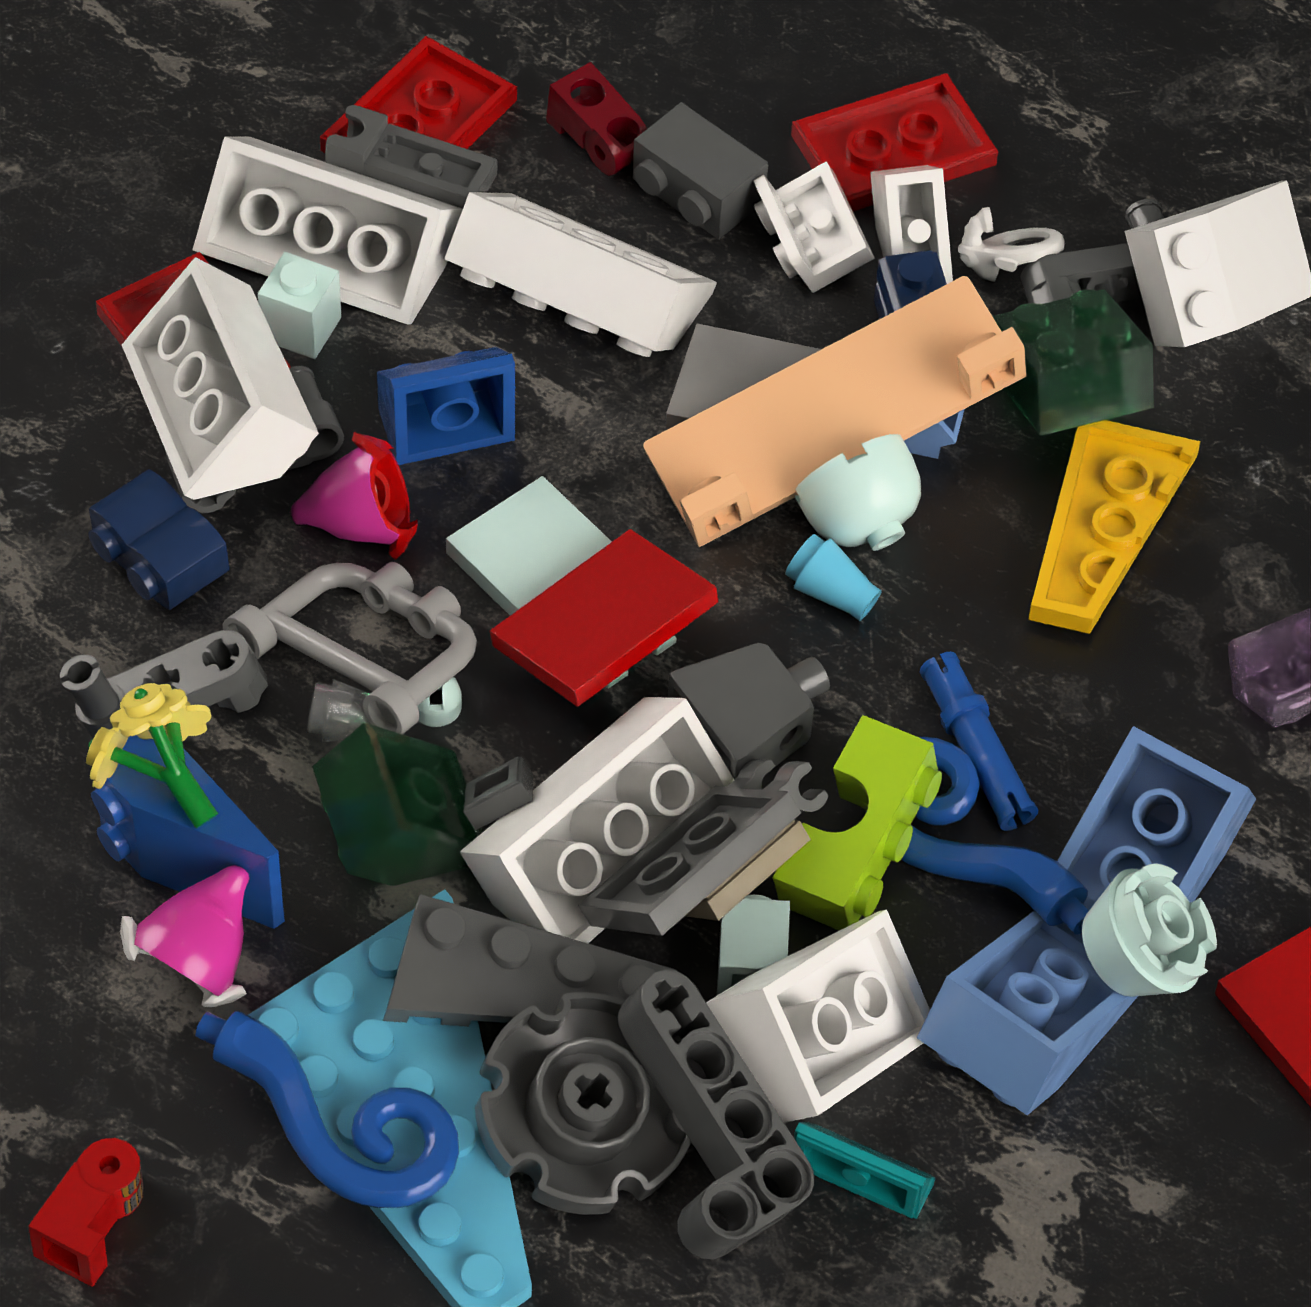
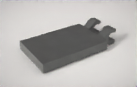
[578,759,828,936]

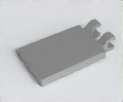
[666,323,821,429]

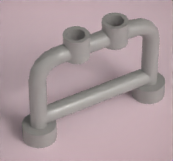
[223,562,477,739]

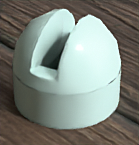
[417,677,462,727]

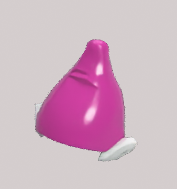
[120,865,249,1007]

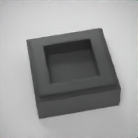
[464,757,534,831]

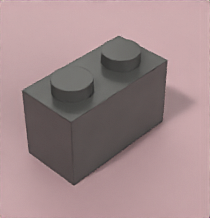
[633,102,768,239]

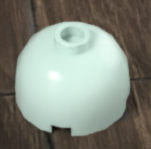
[795,434,921,551]

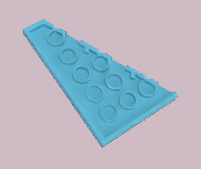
[248,889,532,1307]

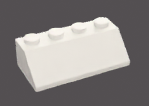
[193,137,463,325]
[444,192,717,357]
[122,257,319,500]
[460,697,734,943]

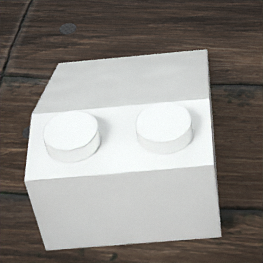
[1125,180,1311,347]
[706,909,930,1123]

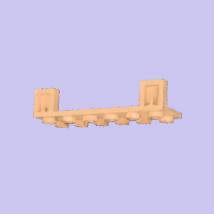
[643,276,1026,547]

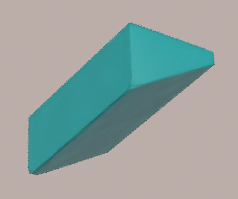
[794,1122,935,1219]

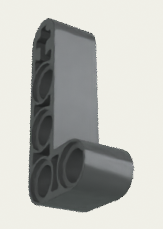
[618,969,814,1259]

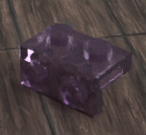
[1228,608,1311,728]

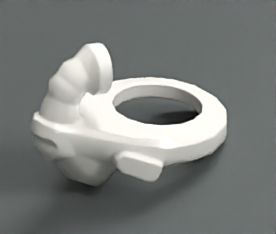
[958,207,1065,282]

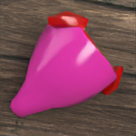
[291,432,418,560]

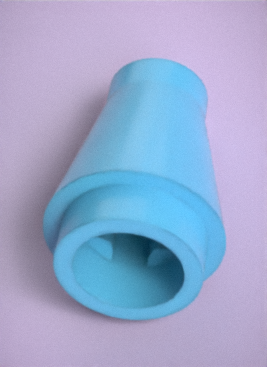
[785,534,882,621]

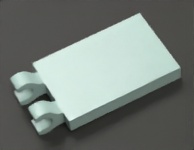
[446,476,677,689]

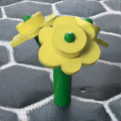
[86,683,219,829]

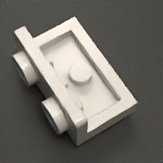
[753,161,875,293]

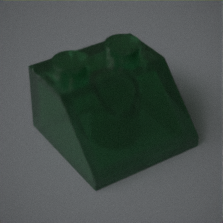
[312,722,483,886]

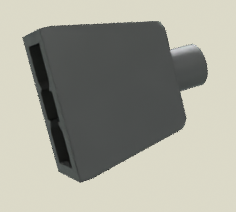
[668,643,830,780]

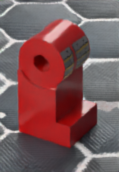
[28,1138,143,1287]

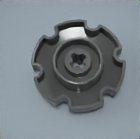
[475,992,693,1215]

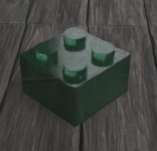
[992,289,1154,436]

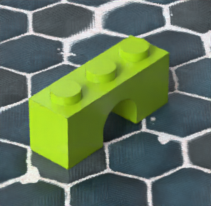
[773,715,942,931]

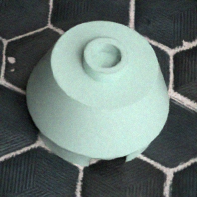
[1082,864,1217,997]

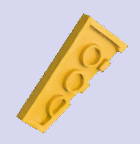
[1028,415,1201,634]

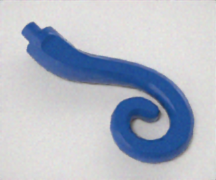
[864,737,1089,935]
[195,1011,459,1208]

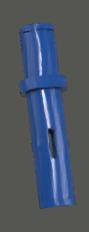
[920,651,1038,831]

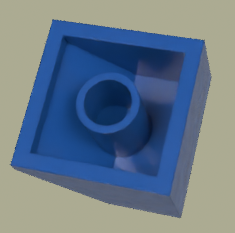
[377,347,515,465]

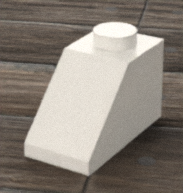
[870,165,953,284]

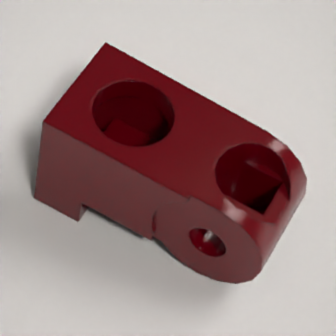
[546,62,647,176]

